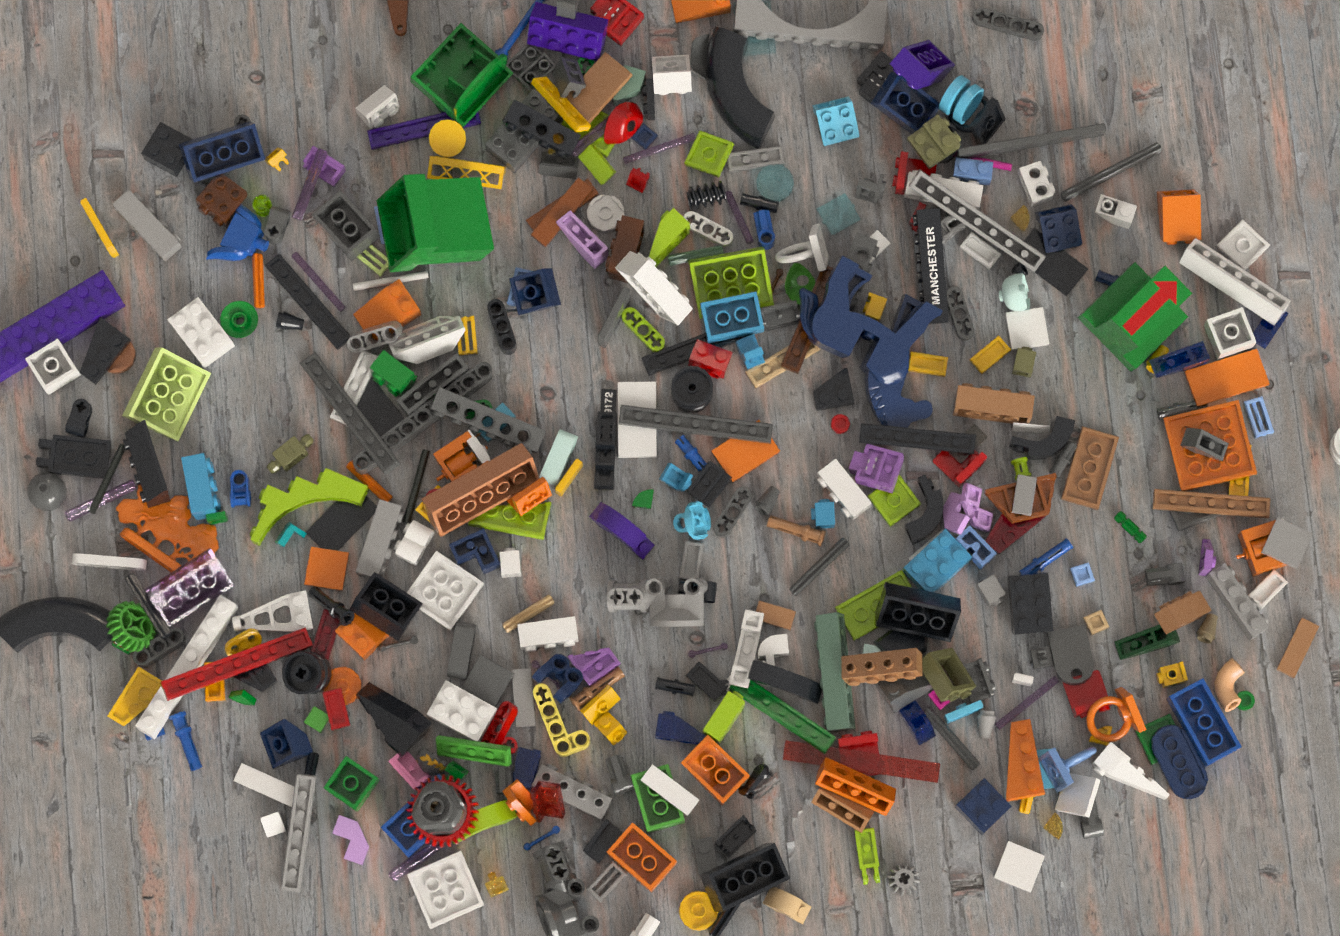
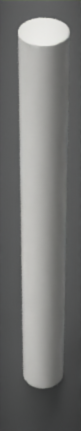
[353,271,429,291]

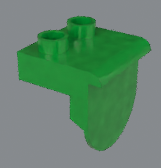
[410,23,514,127]

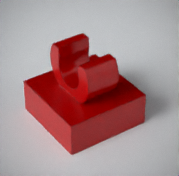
[626,168,650,193]

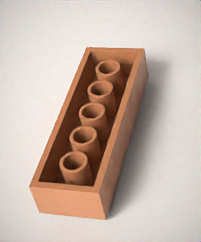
[422,443,540,537]

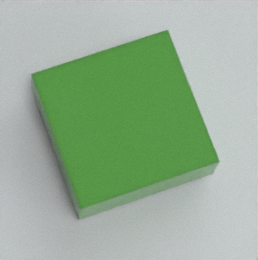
[304,706,329,733]

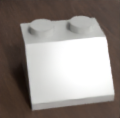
[652,55,692,95]

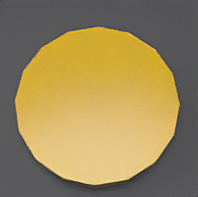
[429,120,466,157]
[679,891,718,931]

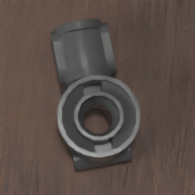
[533,842,599,936]

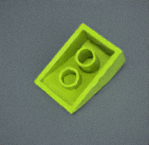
[649,208,690,267]

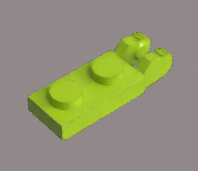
[854,827,880,885]

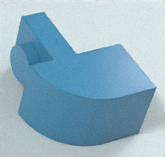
[735,334,765,369]

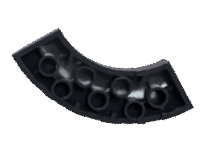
[706,27,775,149]
[0,597,112,653]

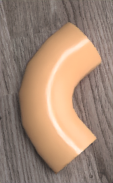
[1214,658,1245,712]

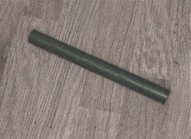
[88,444,126,514]
[402,449,430,524]

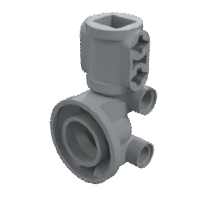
[607,577,708,627]

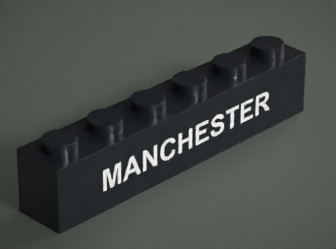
[912,208,949,325]

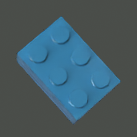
[700,292,764,343]
[181,453,221,520]
[902,529,972,593]

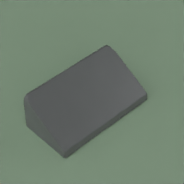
[539,152,579,179]

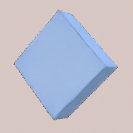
[1070,562,1095,587]

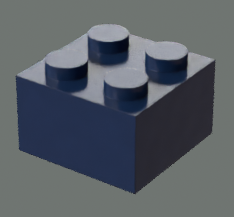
[955,778,1012,835]

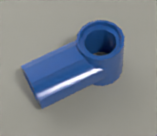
[753,210,775,250]

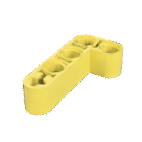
[533,683,590,757]

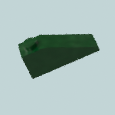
[1114,624,1180,660]

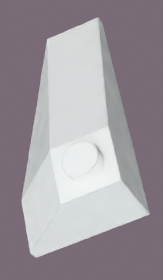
[1092,742,1170,800]

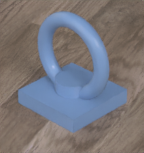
[1038,746,1097,793]

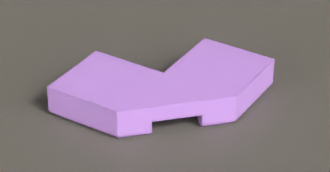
[960,483,993,532]
[943,492,970,535]
[332,815,369,866]

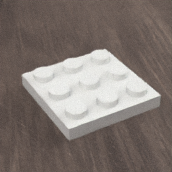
[407,551,484,631]
[407,851,484,929]

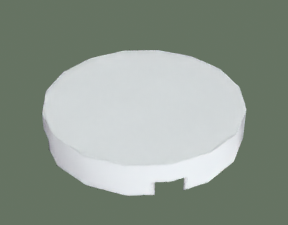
[587,195,624,232]

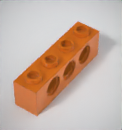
[815,757,896,816]

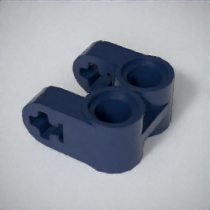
[532,654,583,704]

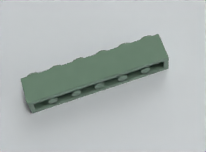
[814,612,856,732]

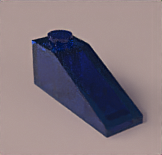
[1149,341,1210,378]
[898,700,936,745]
[655,711,706,745]

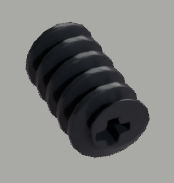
[686,181,727,211]

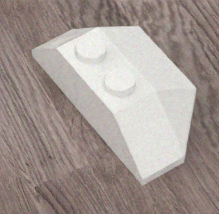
[388,316,465,364]

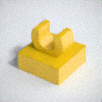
[265,147,289,171]

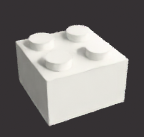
[1204,307,1256,360]
[25,339,81,395]

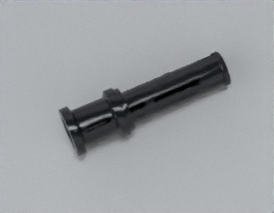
[308,587,355,626]

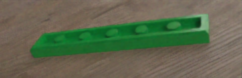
[729,680,836,754]

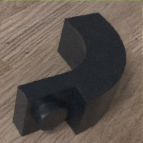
[1009,416,1075,460]
[905,475,943,545]

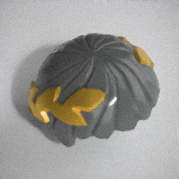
[416,748,448,774]

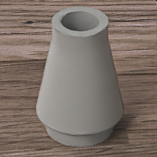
[977,710,996,738]

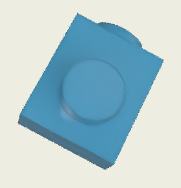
[659,463,693,492]

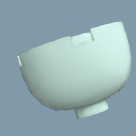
[999,273,1030,311]

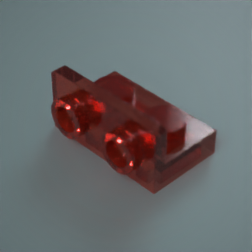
[530,781,566,823]

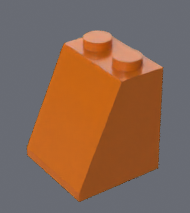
[1157,189,1201,245]

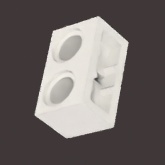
[1018,161,1055,207]

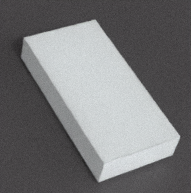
[959,232,1001,270]
[1248,569,1288,610]

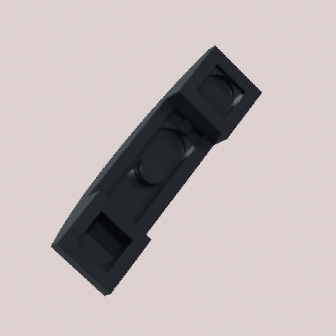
[747,660,822,704]

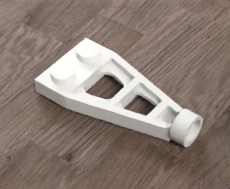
[232,590,314,633]

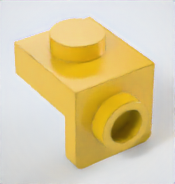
[593,711,627,746]

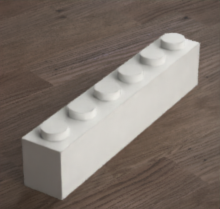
[1179,238,1291,326]

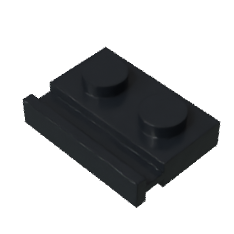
[687,461,732,508]

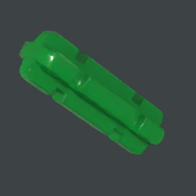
[1114,511,1147,543]

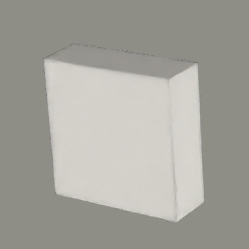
[1012,673,1034,686]

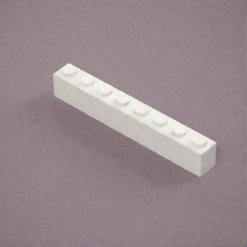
[135,595,239,740]

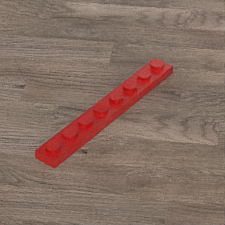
[160,627,313,701]

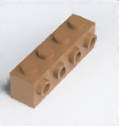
[841,648,922,686]

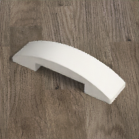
[729,609,764,688]

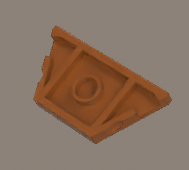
[984,473,1057,524]

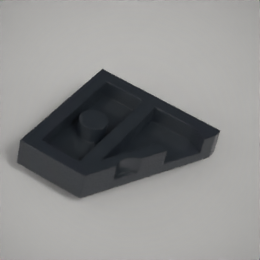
[813,368,854,411]

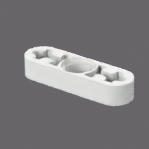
[683,211,733,247]

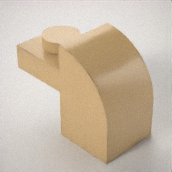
[763,887,811,924]

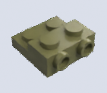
[907,115,961,169]

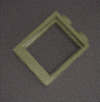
[922,648,976,702]

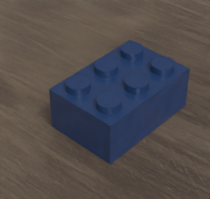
[871,72,940,134]

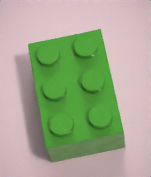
[631,764,685,834]

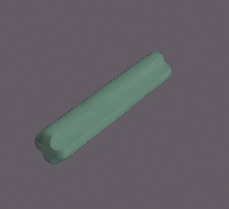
[668,245,724,266]

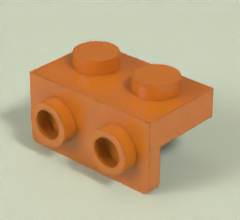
[502,779,539,826]

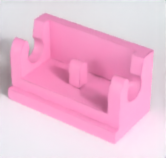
[388,752,432,792]

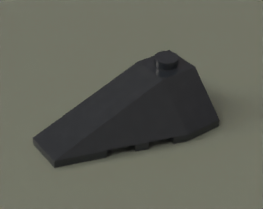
[356,682,432,757]

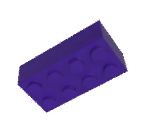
[527,2,608,61]
[890,40,955,90]

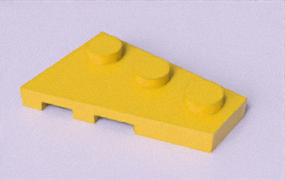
[107,666,162,726]

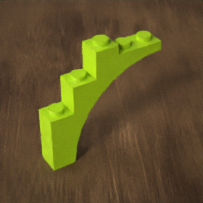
[250,468,369,546]

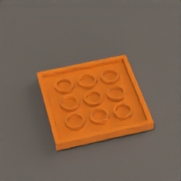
[1163,400,1257,491]

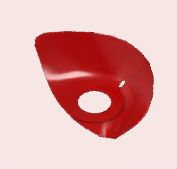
[604,102,643,144]

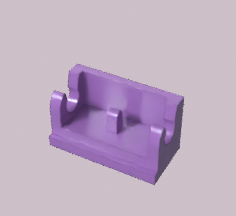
[303,146,346,187]

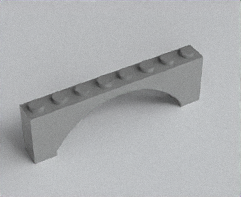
[734,0,887,51]

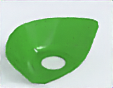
[785,263,816,305]

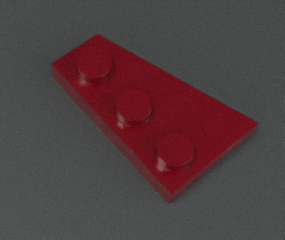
[985,514,1046,555]

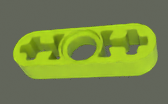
[622,307,665,353]

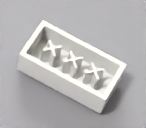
[615,251,693,325]

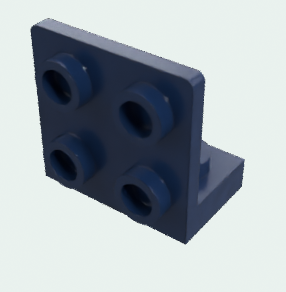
[1035,204,1082,253]

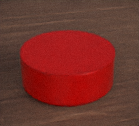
[831,414,850,434]

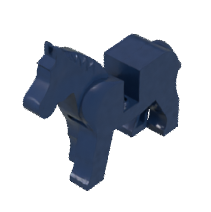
[799,256,943,428]

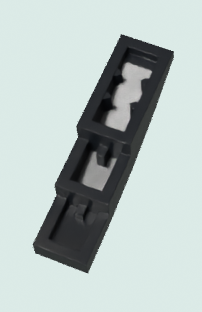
[594,411,617,490]

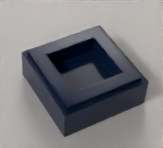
[631,123,658,150]

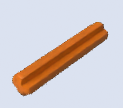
[252,253,265,308]
[346,460,393,502]

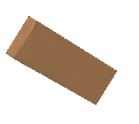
[1276,618,1319,678]

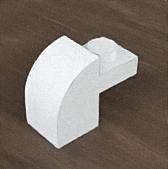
[758,634,789,666]

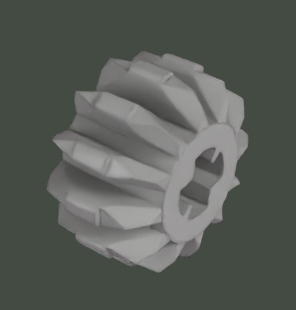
[887,862,921,896]

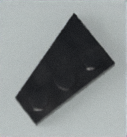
[80,317,131,385]

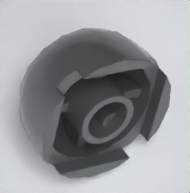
[27,473,67,511]

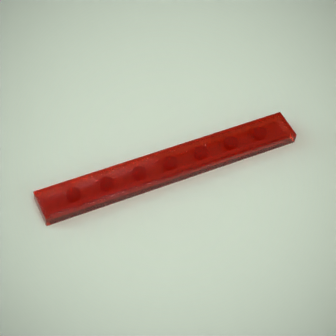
[783,740,940,783]

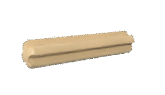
[502,595,555,633]

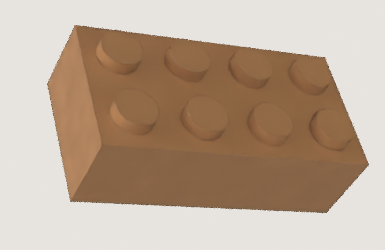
[953,383,1035,424]

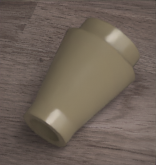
[1196,613,1218,644]

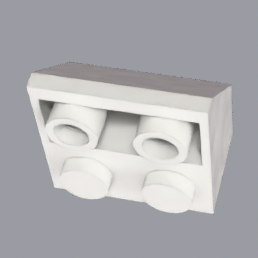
[355,85,400,130]

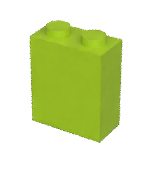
[703,691,745,745]

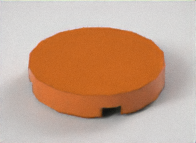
[323,667,362,705]

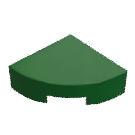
[632,489,654,509]
[229,689,257,706]

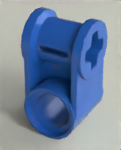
[230,470,252,508]

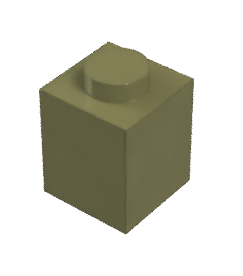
[1012,347,1036,378]

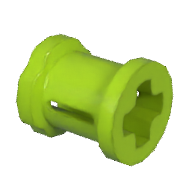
[1011,457,1032,480]

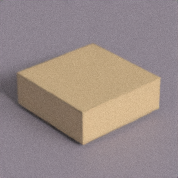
[1083,610,1109,636]

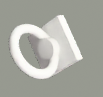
[775,223,830,271]

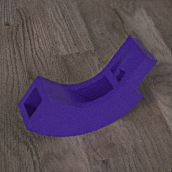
[589,502,655,560]

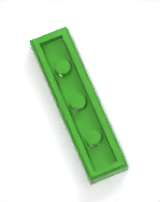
[436,735,512,767]

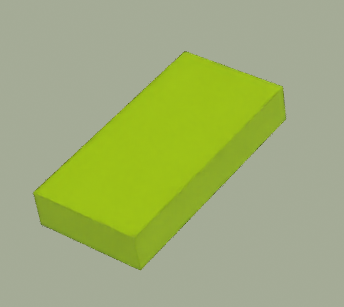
[578,144,616,185]

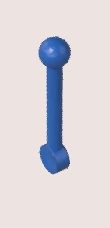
[523,826,560,851]

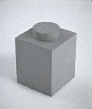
[976,574,1006,607]

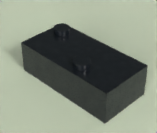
[875,582,961,642]
[700,843,790,912]

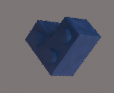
[449,528,501,574]

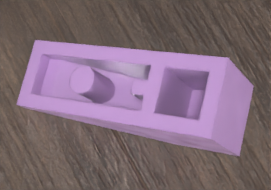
[556,210,609,269]

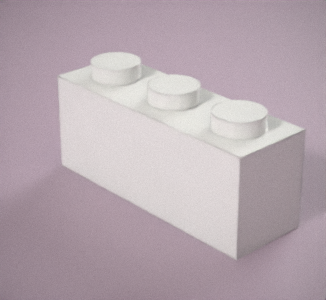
[817,459,872,520]
[517,616,579,652]

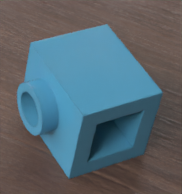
[811,499,835,529]

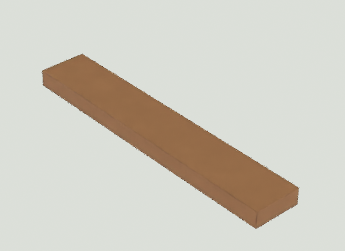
[1153,489,1270,518]

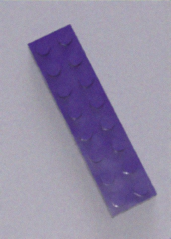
[0,270,125,383]

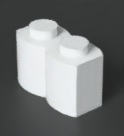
[394,520,434,566]

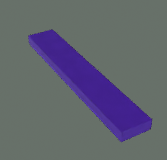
[367,112,481,150]

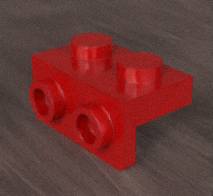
[688,339,733,379]

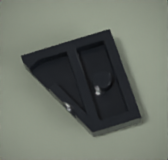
[233,664,278,692]

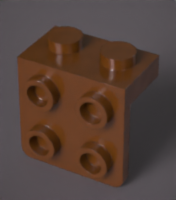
[195,174,248,228]

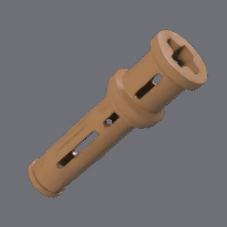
[767,515,826,547]
[569,667,625,712]

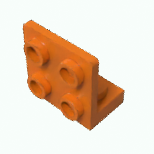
[506,477,552,516]

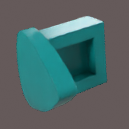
[275,522,307,547]

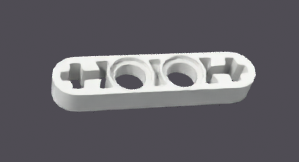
[71,553,147,571]

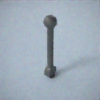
[378,636,418,651]

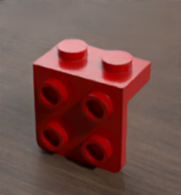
[892,151,937,195]
[1063,670,1113,719]
[838,731,882,776]

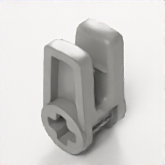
[941,215,968,244]

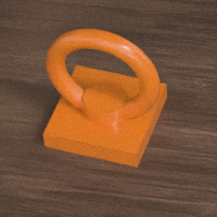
[1086,687,1146,742]

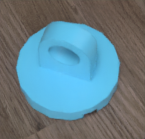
[673,501,711,540]

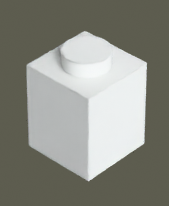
[500,548,521,578]

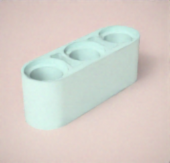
[539,429,578,486]

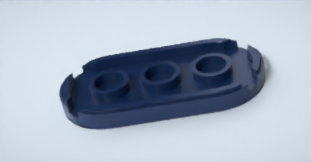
[1151,725,1208,799]

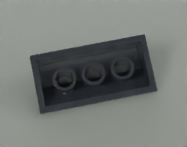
[123,420,170,508]

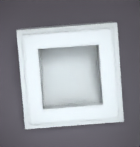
[260,812,286,838]

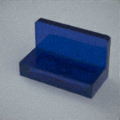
[1253,312,1289,349]
[513,747,542,791]

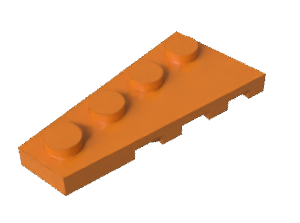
[1006,719,1045,802]

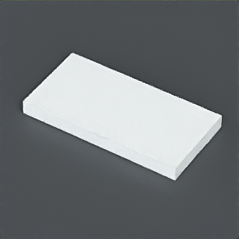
[618,382,657,458]

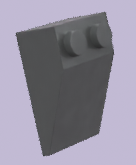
[874,654,933,713]

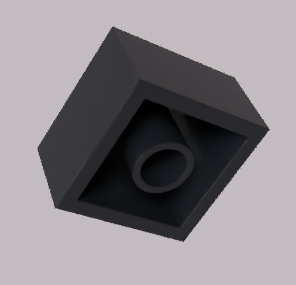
[141,122,193,177]

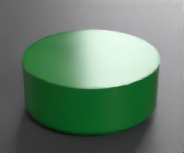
[1237,691,1255,711]

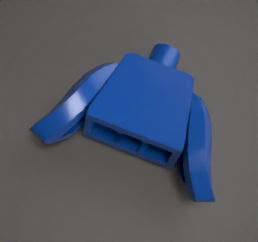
[206,203,269,261]

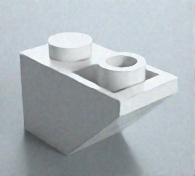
[1095,194,1137,229]

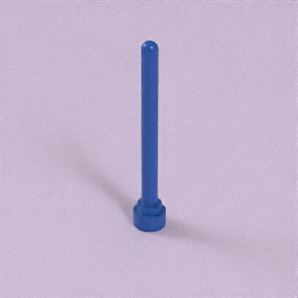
[495,0,544,59]

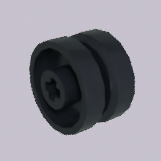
[671,366,713,413]
[282,652,332,694]

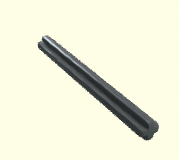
[1061,142,1162,202]

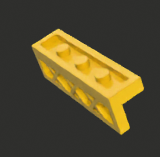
[427,155,506,189]

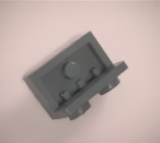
[964,658,996,704]

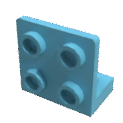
[812,96,860,146]

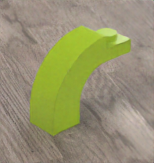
[452,800,518,844]

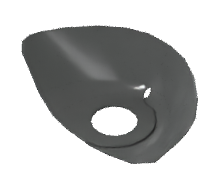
[690,34,709,80]

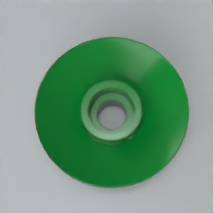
[220,301,258,338]

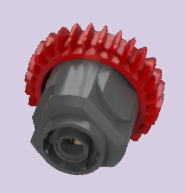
[406,774,479,848]

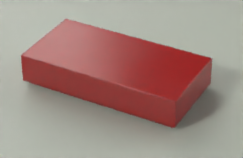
[322,688,351,730]

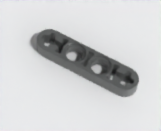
[972,7,1044,41]

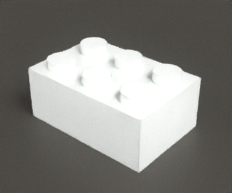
[167,297,235,369]
[427,680,497,742]

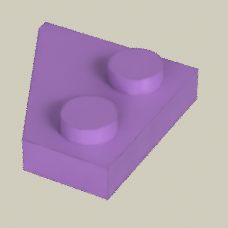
[1198,539,1216,576]
[567,647,621,687]

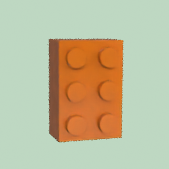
[607,822,677,893]

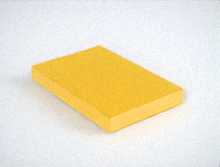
[80,198,119,258]

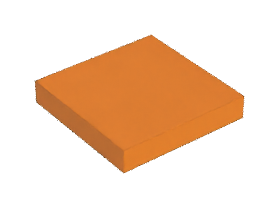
[304,547,349,591]

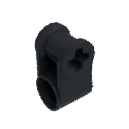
[65,399,92,437]

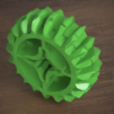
[106,601,157,652]

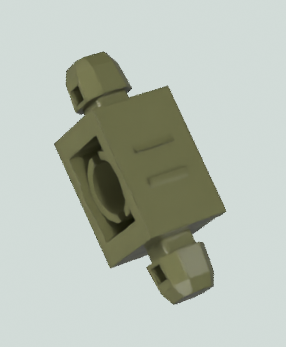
[267,434,314,474]

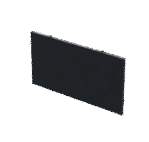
[1024,228,1088,296]
[343,376,404,437]
[306,496,377,551]

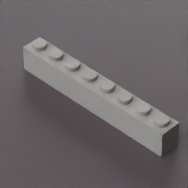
[909,169,1046,272]

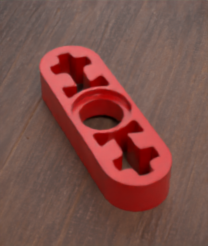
[481,701,518,745]

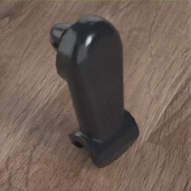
[738,764,771,799]

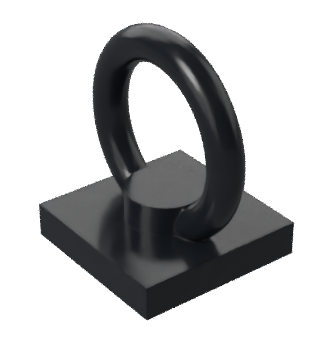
[948,96,1006,145]

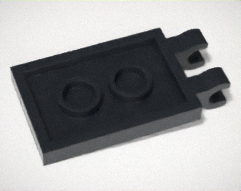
[36,435,111,479]

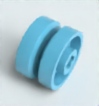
[939,75,984,124]

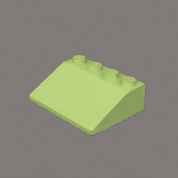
[122,347,211,441]

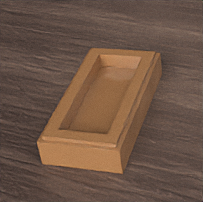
[756,601,796,631]

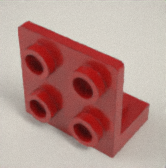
[932,451,987,488]

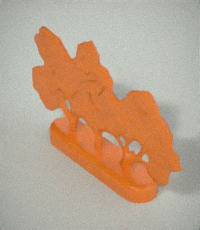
[116,485,219,578]

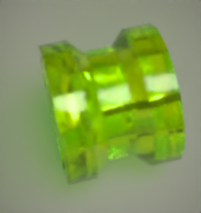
[252,195,272,217]

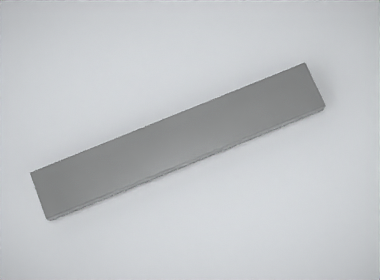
[281,773,317,893]

